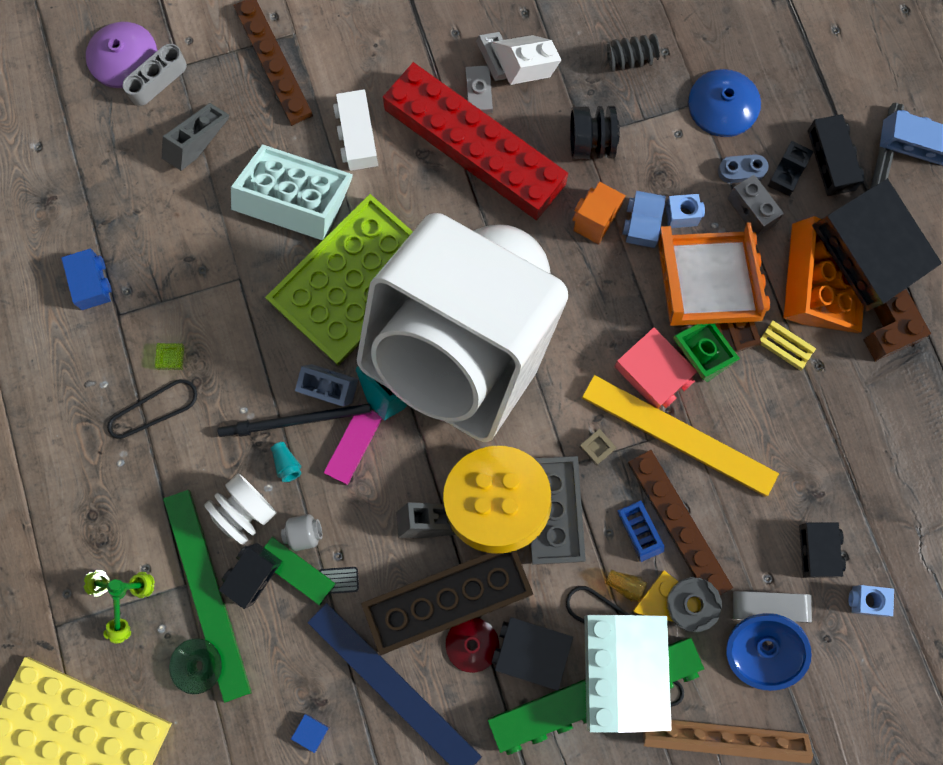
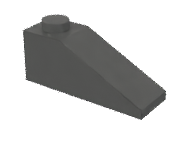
[161,103,229,171]
[396,502,456,538]

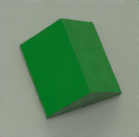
[673,324,740,382]

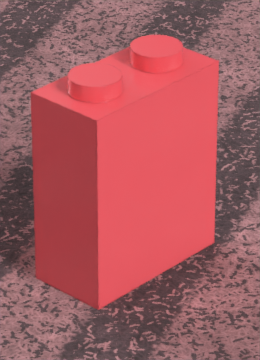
[614,328,697,409]

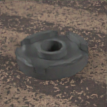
[667,577,722,632]

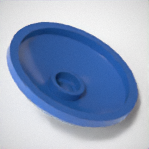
[688,69,761,137]
[726,613,812,691]

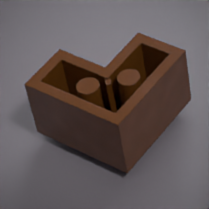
[863,289,931,362]

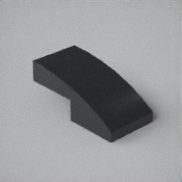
[768,141,814,197]

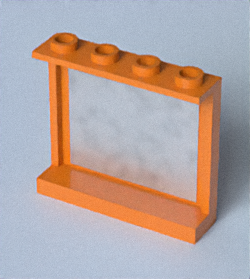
[658,222,770,326]

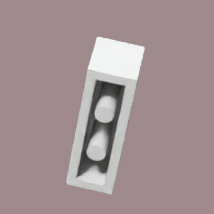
[333,89,378,171]

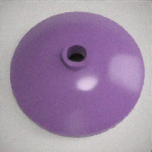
[86,22,158,88]

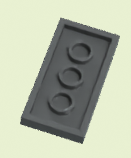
[531,456,586,565]

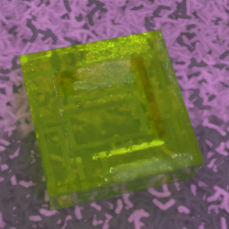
[155,343,184,370]

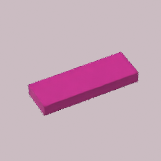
[324,410,382,485]

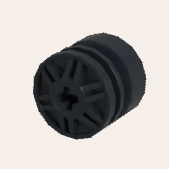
[570,106,620,159]

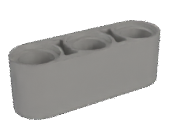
[122,44,187,106]
[733,591,812,623]

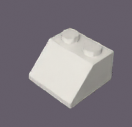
[491,35,561,85]

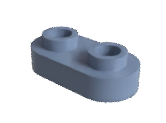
[718,155,769,183]

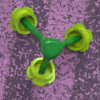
[84,570,155,644]

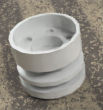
[204,473,276,545]

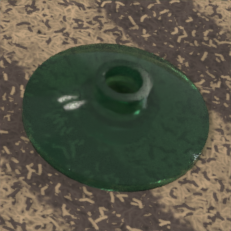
[169,638,222,694]

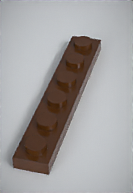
[233,0,313,126]
[628,450,733,595]

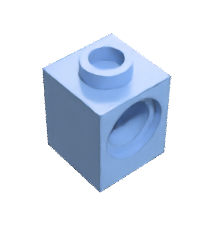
[665,194,705,228]
[848,585,894,617]

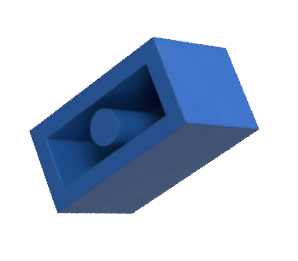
[61,248,112,310]

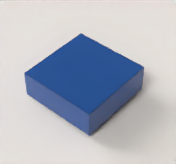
[291,714,329,753]

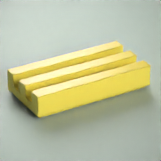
[760,321,816,371]

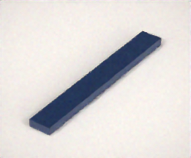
[307,603,482,765]

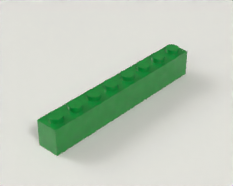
[488,638,704,755]

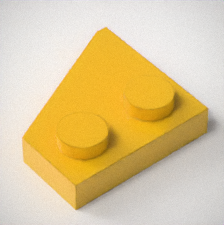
[632,570,701,622]

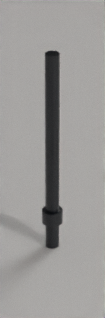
[217,403,371,437]

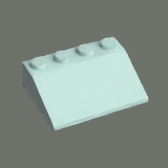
[231,144,353,240]
[584,615,671,732]

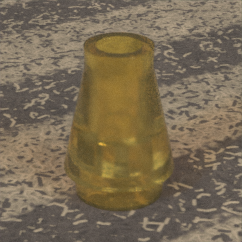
[605,570,647,602]

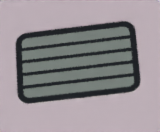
[320,567,359,594]

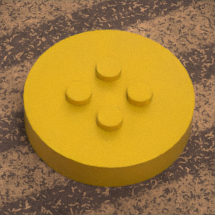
[443,446,551,553]

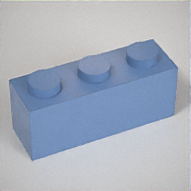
[880,110,943,166]

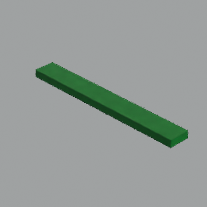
[163,490,252,703]

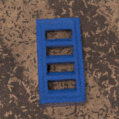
[617,500,665,562]

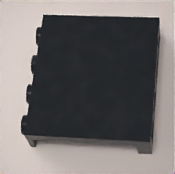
[812,178,942,311]

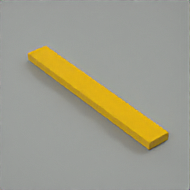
[582,375,779,497]

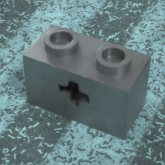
[728,175,784,237]

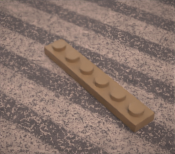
[643,720,813,764]

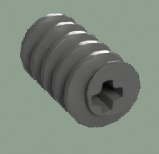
[607,33,660,71]

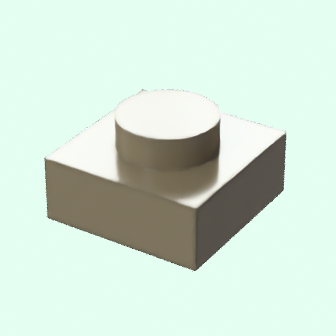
[579,428,617,466]

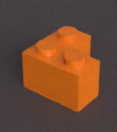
[572,181,626,244]

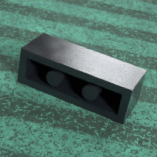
[807,114,864,196]

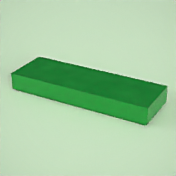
[264,537,336,605]

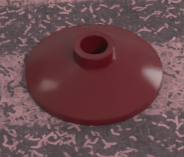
[446,618,499,673]

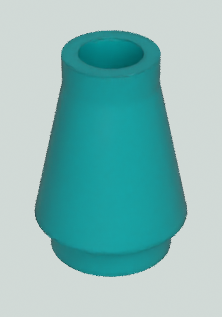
[271,442,301,482]

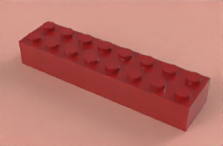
[383,62,568,221]

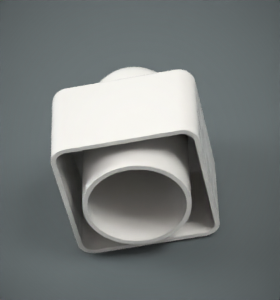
[357,213,568,442]

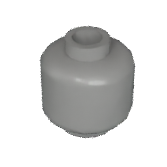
[281,514,323,551]

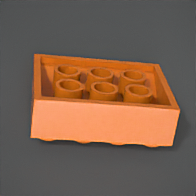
[783,216,864,333]

